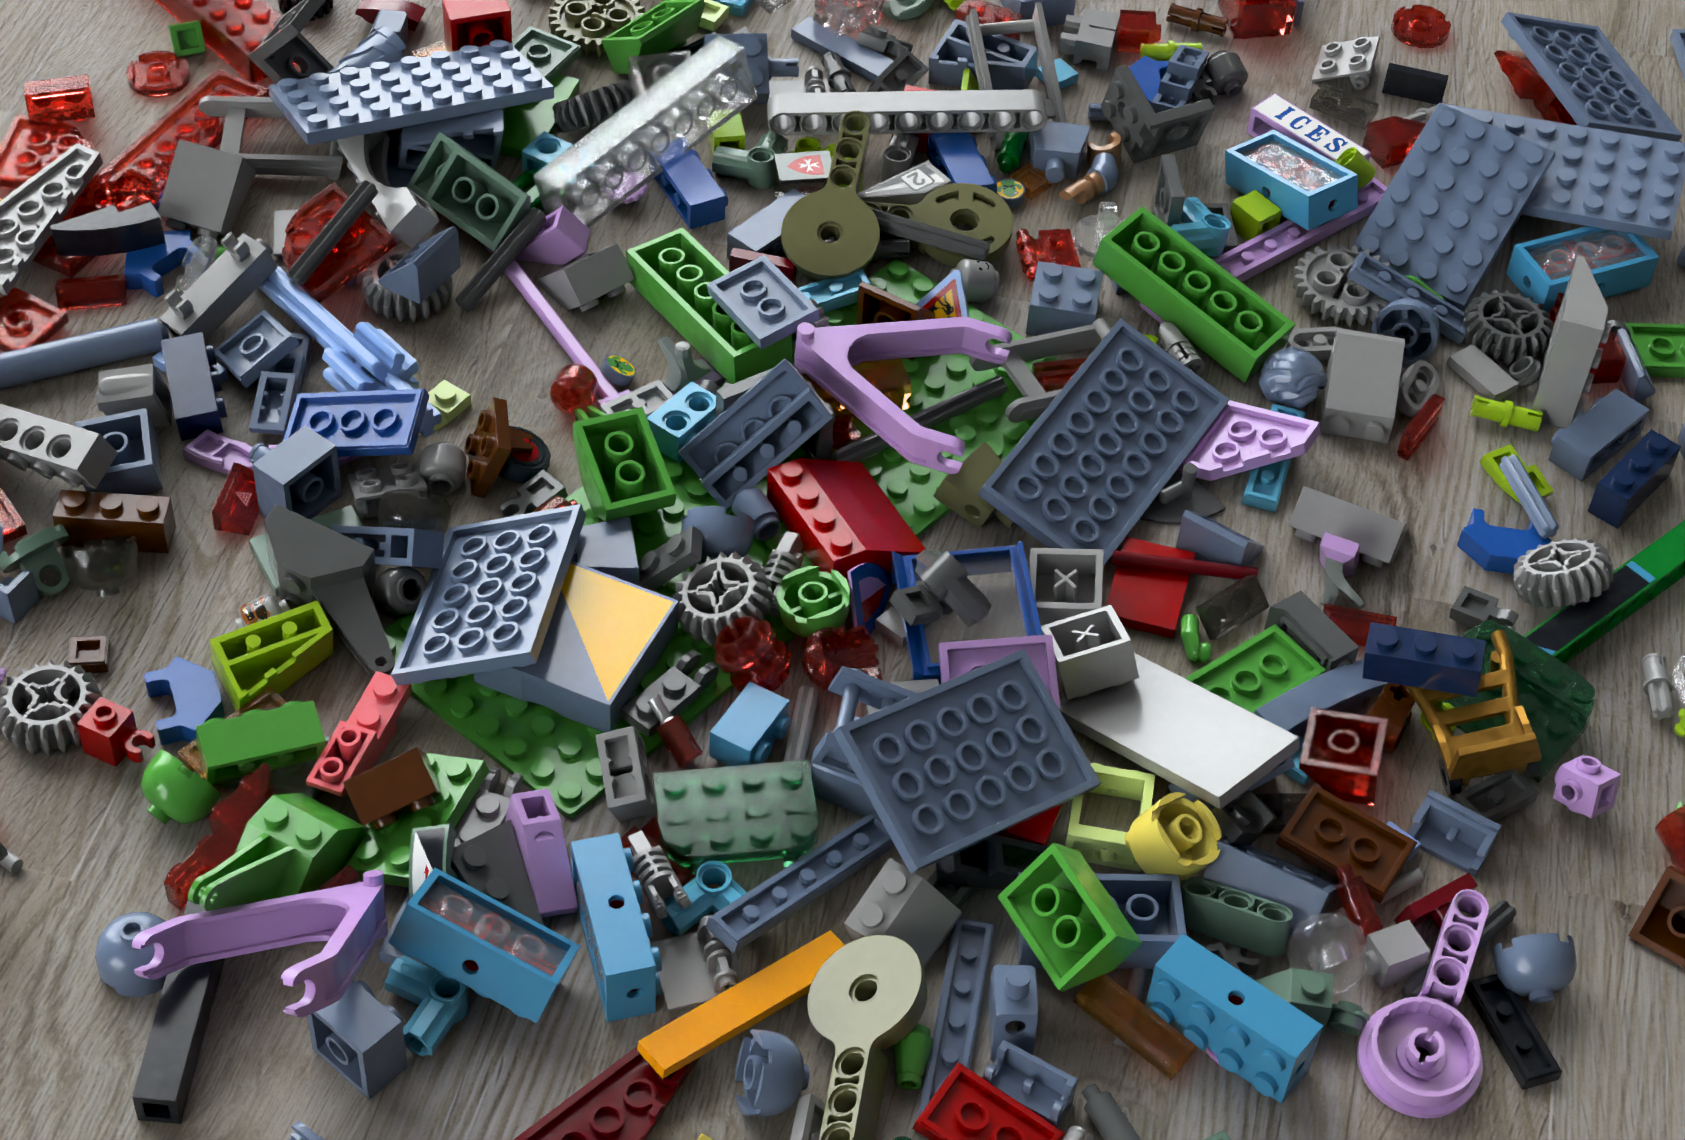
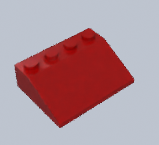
[767,458,926,584]

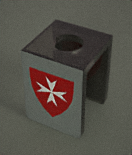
[773,151,832,200]

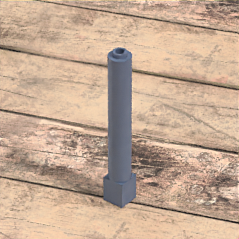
[0,317,169,389]

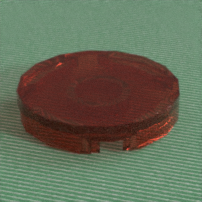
[1391,4,1451,48]
[126,50,190,98]

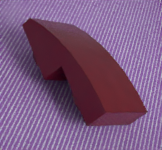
[355,0,426,32]

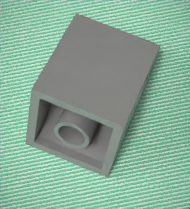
[158,139,256,240]
[1320,328,1405,443]

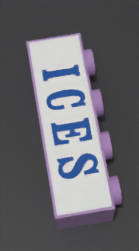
[1246,93,1371,162]

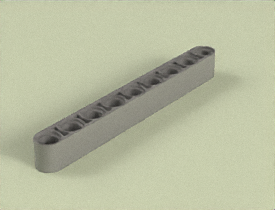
[767,89,1048,135]

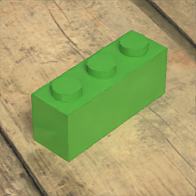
[196,700,326,784]

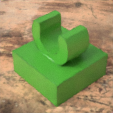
[168,20,206,57]

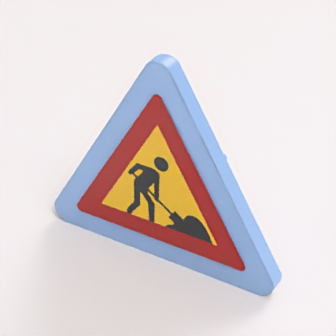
[915,270,969,319]

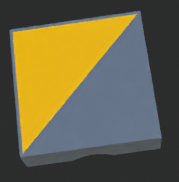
[474,561,679,732]

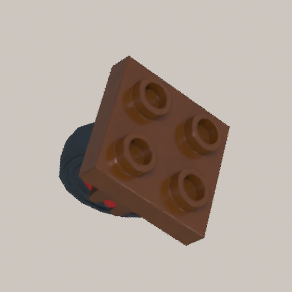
[464,397,551,498]

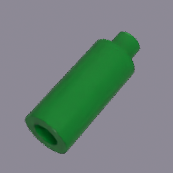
[997,132,1029,173]

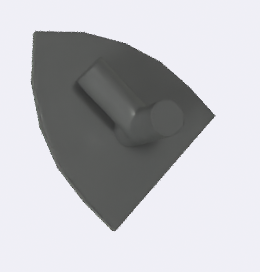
[1140,463,1226,525]

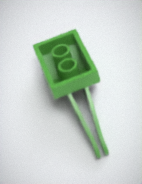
[573,405,676,521]
[188,792,366,911]

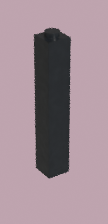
[132,900,225,1124]

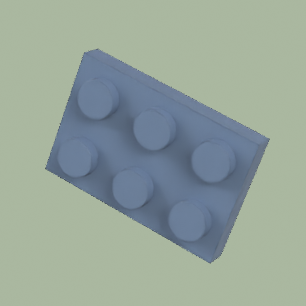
[707,255,820,350]

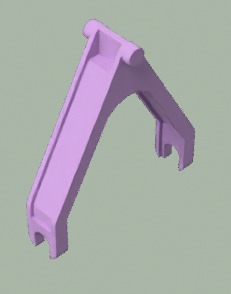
[794,317,1012,474]
[132,870,388,1017]

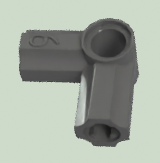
[914,549,992,627]

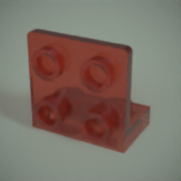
[23,74,95,125]

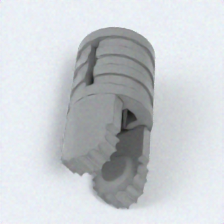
[1158,321,1205,376]

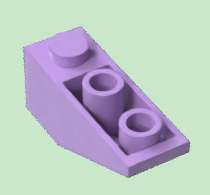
[505,788,578,918]

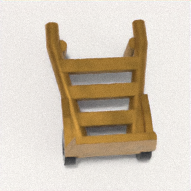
[1406,630,1542,796]

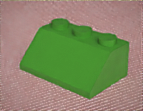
[601,0,705,76]
[997,842,1142,991]

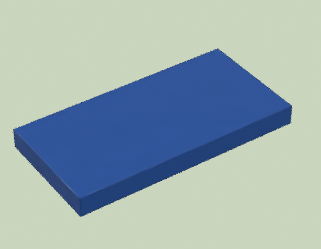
[283,389,429,457]

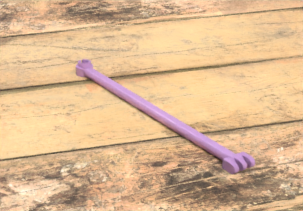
[483,244,630,410]

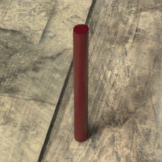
[1112,550,1258,582]

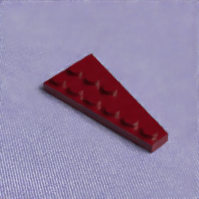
[514,1017,700,1140]

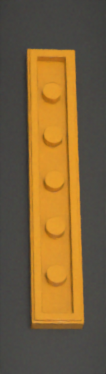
[637,930,845,1079]

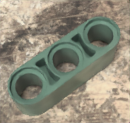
[1180,877,1293,956]

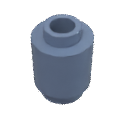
[732,488,781,541]

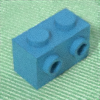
[709,682,791,776]

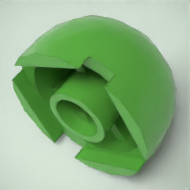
[776,566,851,639]
[141,749,222,825]

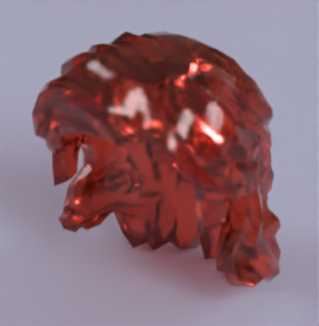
[802,625,883,691]

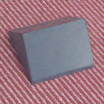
[378,226,461,304]
[1176,510,1265,582]

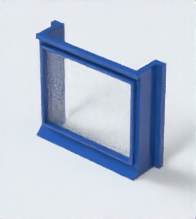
[890,541,1043,684]

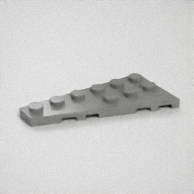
[0,143,103,296]

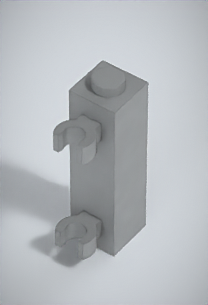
[159,231,278,341]

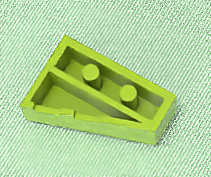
[209,600,333,716]

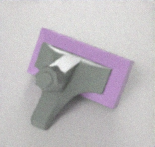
[657,336,724,396]
[1320,532,1366,609]

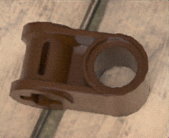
[1358,683,1416,752]

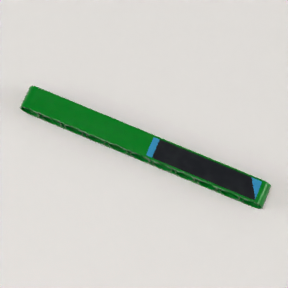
[1511,520,1685,685]

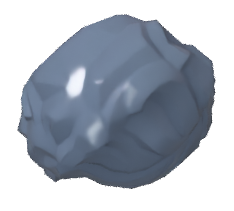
[1259,346,1327,410]

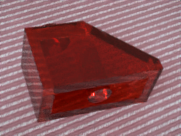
[1362,116,1426,169]

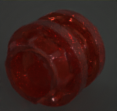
[714,616,791,692]

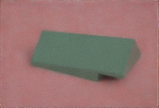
[406,131,531,252]

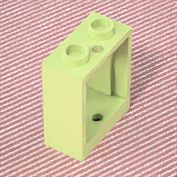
[1065,763,1156,872]

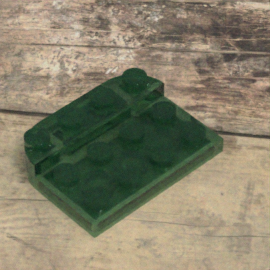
[1443,620,1595,783]
[653,759,819,875]

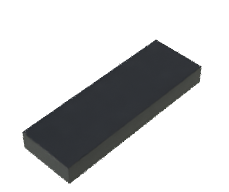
[1464,973,1562,1090]

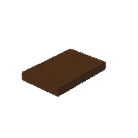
[1276,784,1418,904]

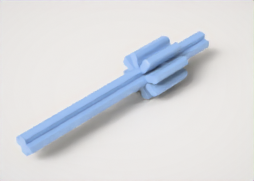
[258,264,442,437]

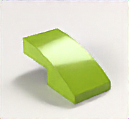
[1479,444,1554,504]

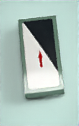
[409,824,457,899]

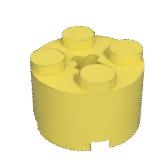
[1124,792,1222,884]

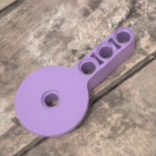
[1357,889,1489,1118]

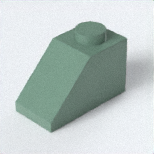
[1255,968,1333,1035]

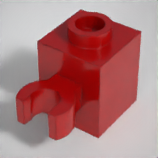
[77,696,156,767]

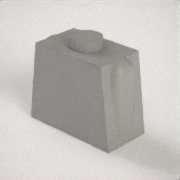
[96,364,172,427]

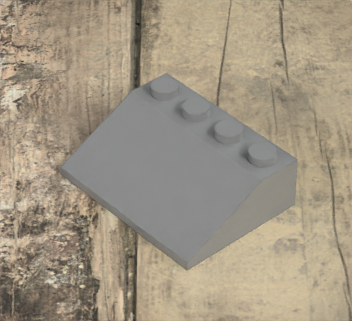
[1531,255,1612,429]

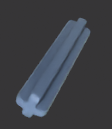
[1499,454,1559,539]

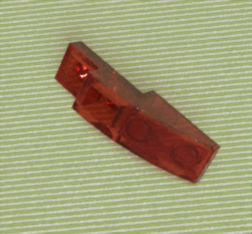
[1494,50,1577,125]
[163,763,273,910]

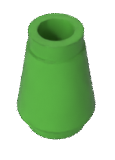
[893,1024,934,1090]

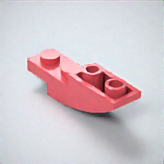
[306,671,412,797]

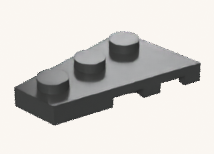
[451,820,544,926]

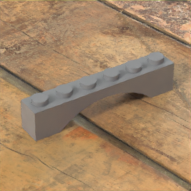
[337,131,440,249]

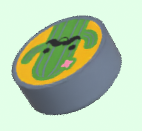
[997,179,1025,208]
[601,354,637,386]

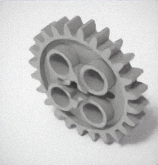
[1292,243,1390,326]

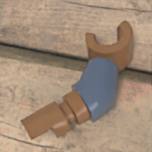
[1059,131,1121,204]

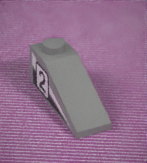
[858,161,951,205]

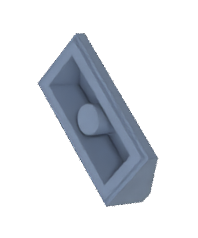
[1612,328,1656,402]

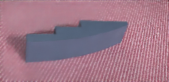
[1151,44,1209,113]
[249,333,312,435]
[1254,659,1388,735]

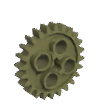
[549,0,645,57]

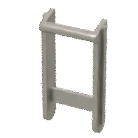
[965,2,1067,150]
[199,96,343,180]
[969,318,1111,423]

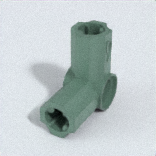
[712,130,788,189]

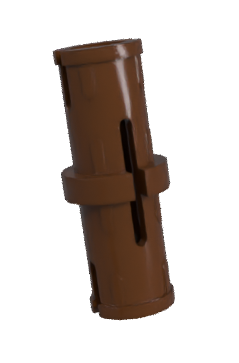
[1166,3,1229,37]

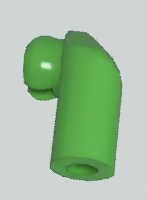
[1180,614,1211,663]

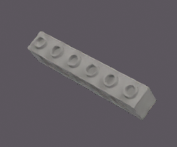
[0,404,118,489]

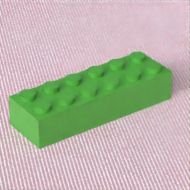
[1093,206,1295,383]
[626,227,793,384]

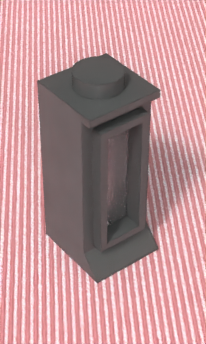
[1264,591,1359,672]

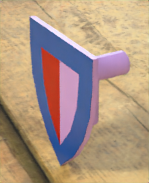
[847,563,892,642]

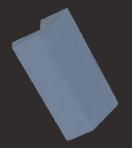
[678,358,833,509]

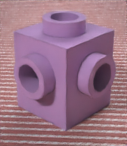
[1553,755,1621,819]

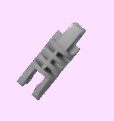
[764,531,804,617]
[628,830,691,919]

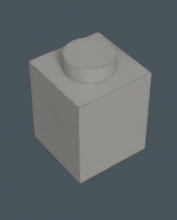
[1360,920,1430,989]

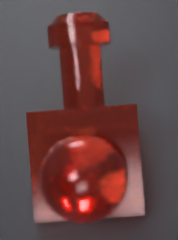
[97,160,170,207]

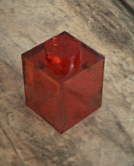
[1117,9,1161,53]

